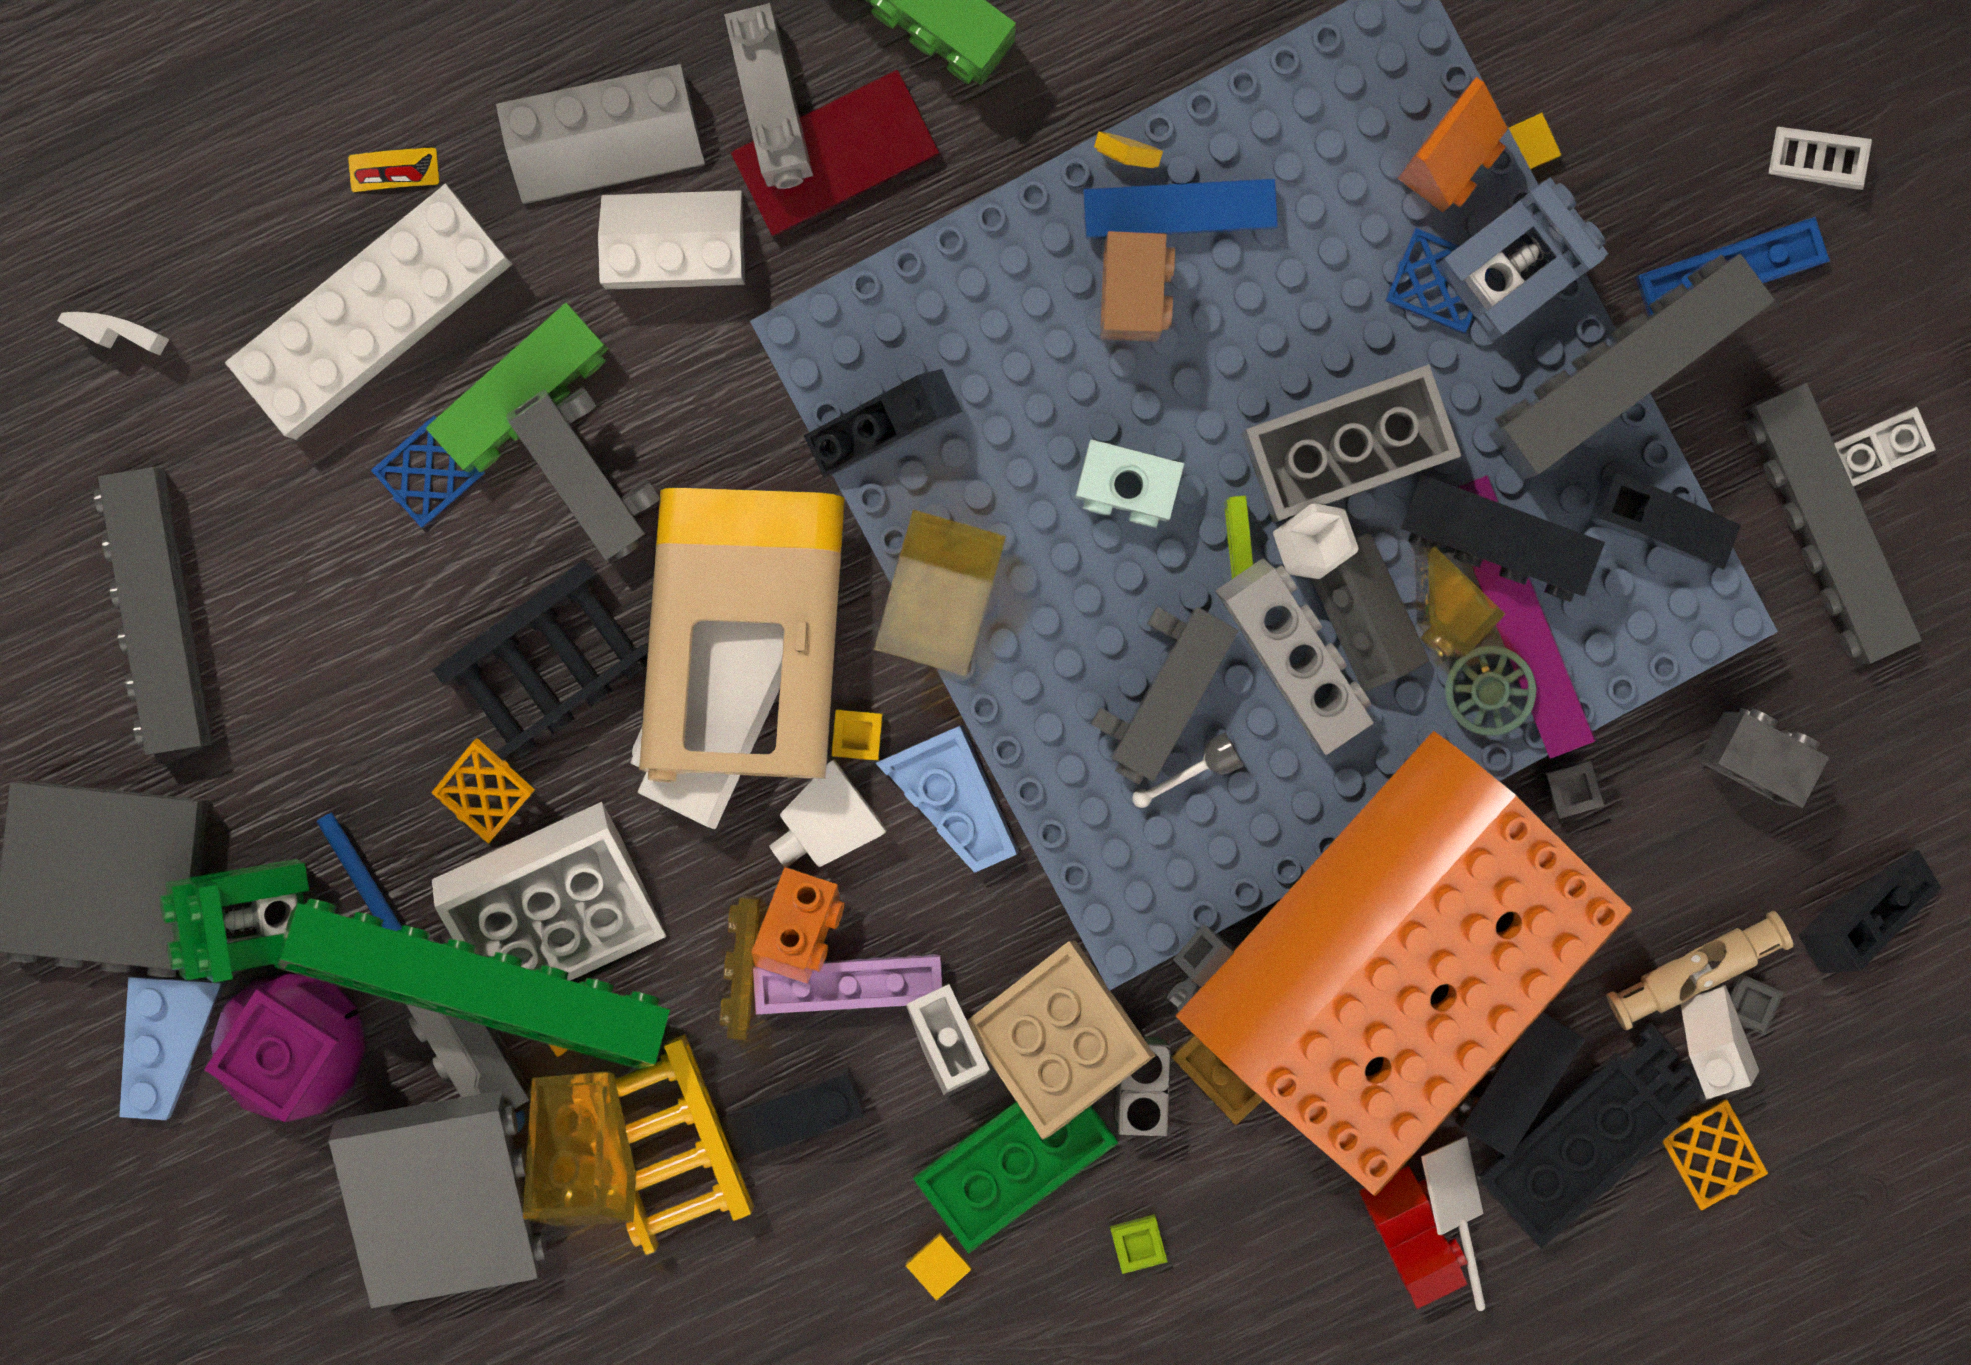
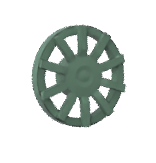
[1445,646,1536,736]

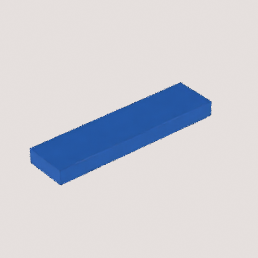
[1083,179,1278,239]
[1635,217,1830,317]

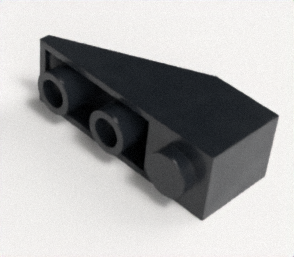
[803,369,962,478]
[1589,473,1741,570]

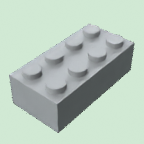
[1241,365,1461,523]

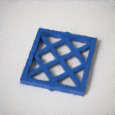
[1385,228,1492,334]
[371,415,485,528]

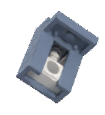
[1435,177,1609,341]

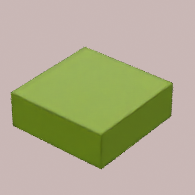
[1110,1214,1167,1274]

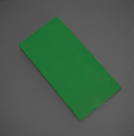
[913,1101,1118,1254]

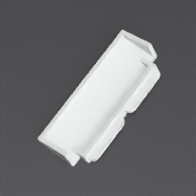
[630,621,784,829]

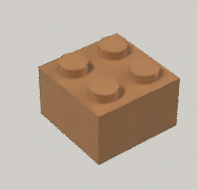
[1100,231,1175,342]

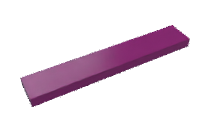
[1458,475,1596,759]

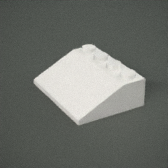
[432,802,666,981]

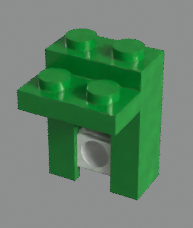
[159,859,309,983]

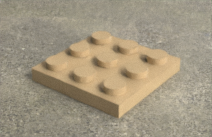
[967,940,1156,1139]

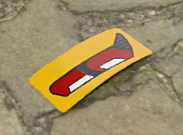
[348,148,439,192]

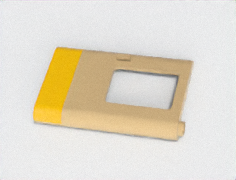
[639,488,845,783]

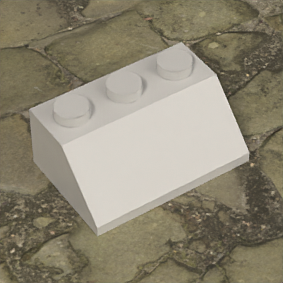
[598,190,745,289]

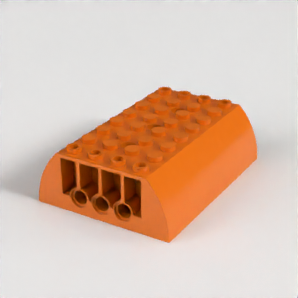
[1176,731,1632,1196]

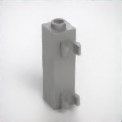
[724,3,813,189]

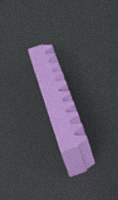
[753,954,942,1014]

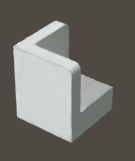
[1273,503,1358,579]

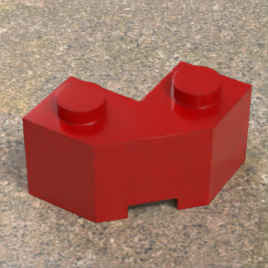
[1359,1166,1468,1309]

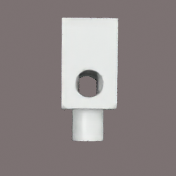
[769,759,887,868]

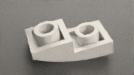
[1834,407,1936,486]

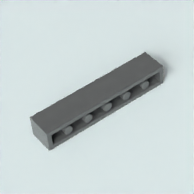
[1744,383,1922,664]
[94,467,212,755]

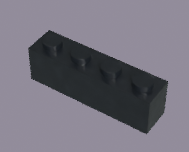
[1401,474,1605,602]

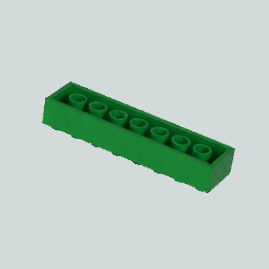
[274,899,670,1069]

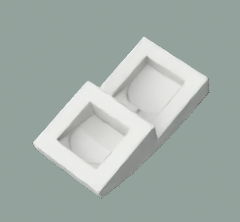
[57,312,169,355]

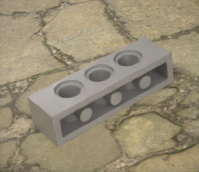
[1215,559,1374,755]

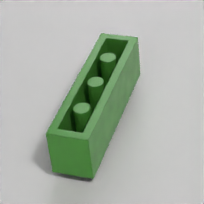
[426,303,608,473]

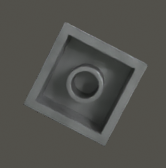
[1698,708,1829,808]

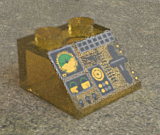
[1415,547,1505,657]

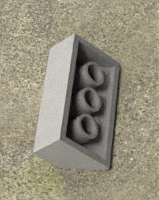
[496,64,705,204]

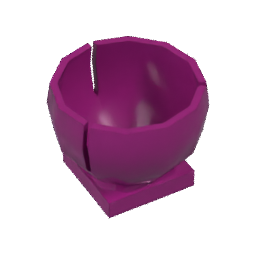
[204,971,366,1122]

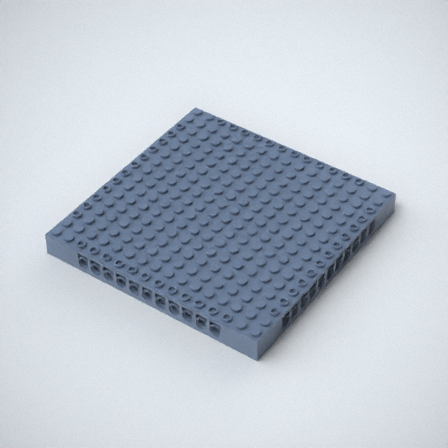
[750,0,1778,991]

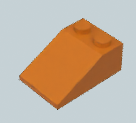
[1397,77,1508,213]

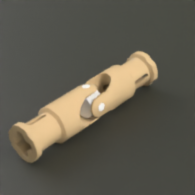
[1606,911,1794,1031]

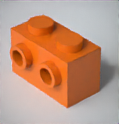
[751,867,844,984]

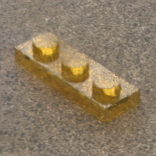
[720,895,761,1040]

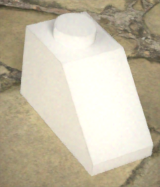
[906,984,990,1095]
[1681,985,1759,1099]

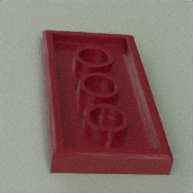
[730,69,939,238]

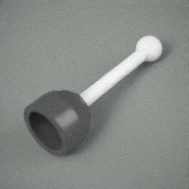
[1132,732,1244,808]

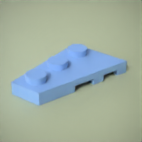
[876,725,1019,873]
[119,976,226,1120]

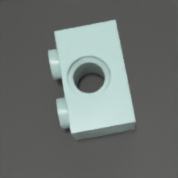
[1075,439,1184,528]

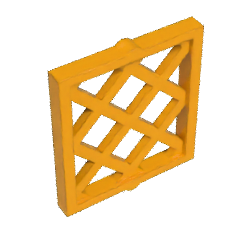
[431,738,535,844]
[1662,1099,1768,1211]

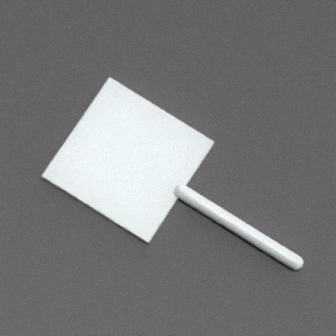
[1421,1137,1485,1311]

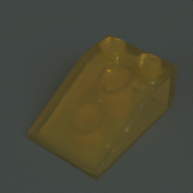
[874,509,1006,676]
[523,1072,636,1226]

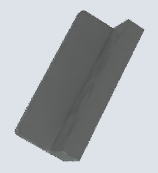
[1311,532,1429,692]

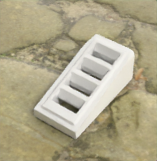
[1769,127,1872,190]

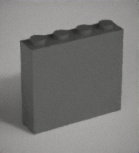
[0,781,208,977]
[328,1090,547,1308]

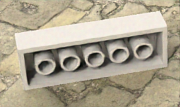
[225,184,512,440]

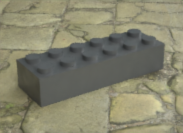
[1488,253,1775,480]

